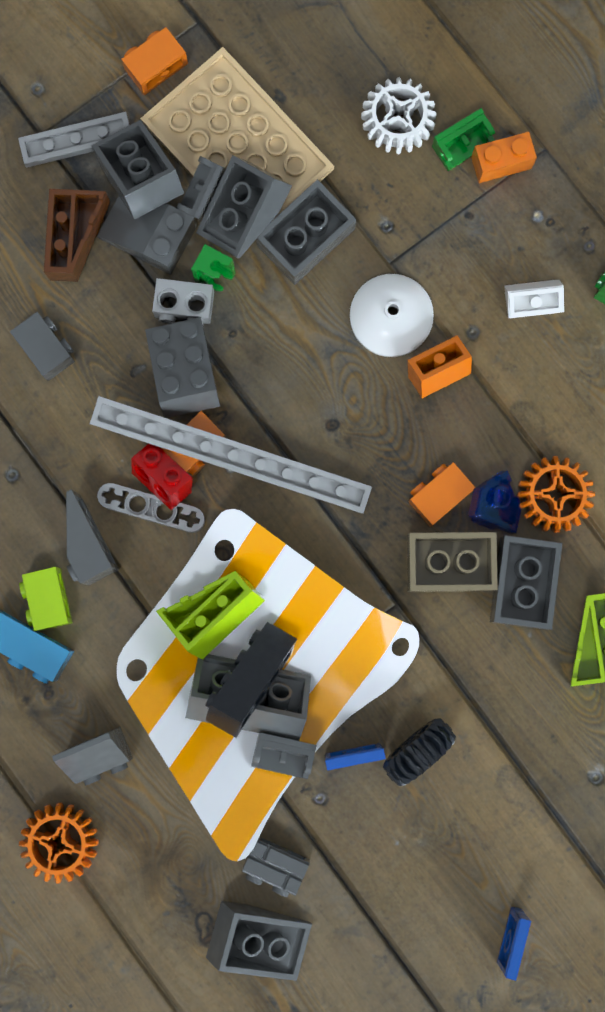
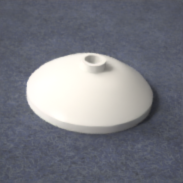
[350,274,434,357]

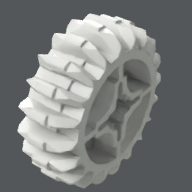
[361,77,436,154]

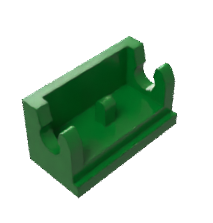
[432,108,495,171]
[191,244,236,291]

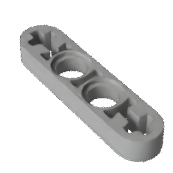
[97,483,205,533]

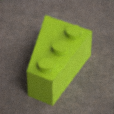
[156,571,265,660]
[570,593,605,686]

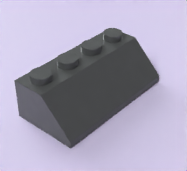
[185,654,311,741]

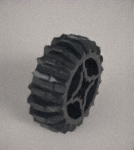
[383,718,456,786]

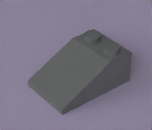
[196,155,292,258]
[97,196,197,275]
[66,489,119,585]
[52,727,133,786]
[206,901,312,981]

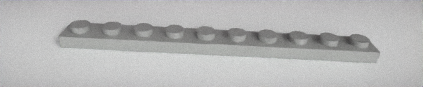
[90,396,372,513]

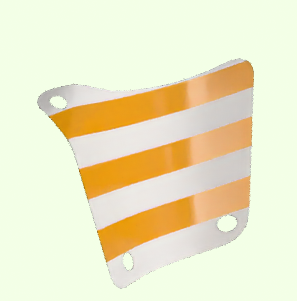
[117,509,419,861]

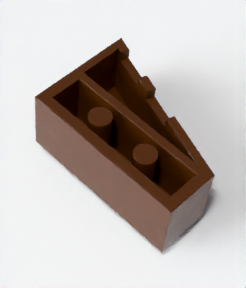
[44,189,110,282]

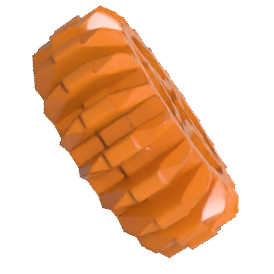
[517,456,595,533]
[19,802,99,884]

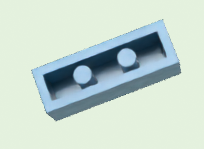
[0,610,74,684]

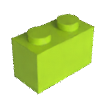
[19,567,73,631]

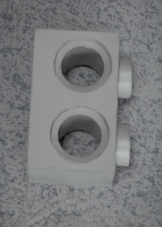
[152,278,214,324]

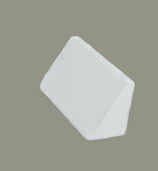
[505,280,564,318]

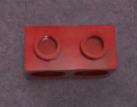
[131,444,192,510]

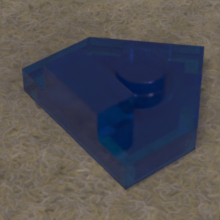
[468,470,522,534]

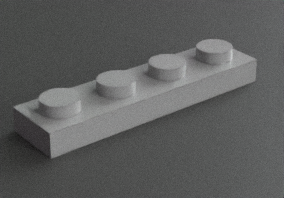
[18,112,130,168]

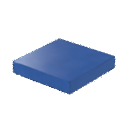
[324,743,386,770]
[497,907,531,981]

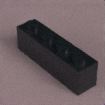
[205,622,297,738]

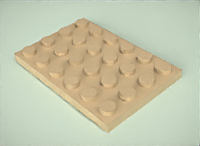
[140,47,334,221]

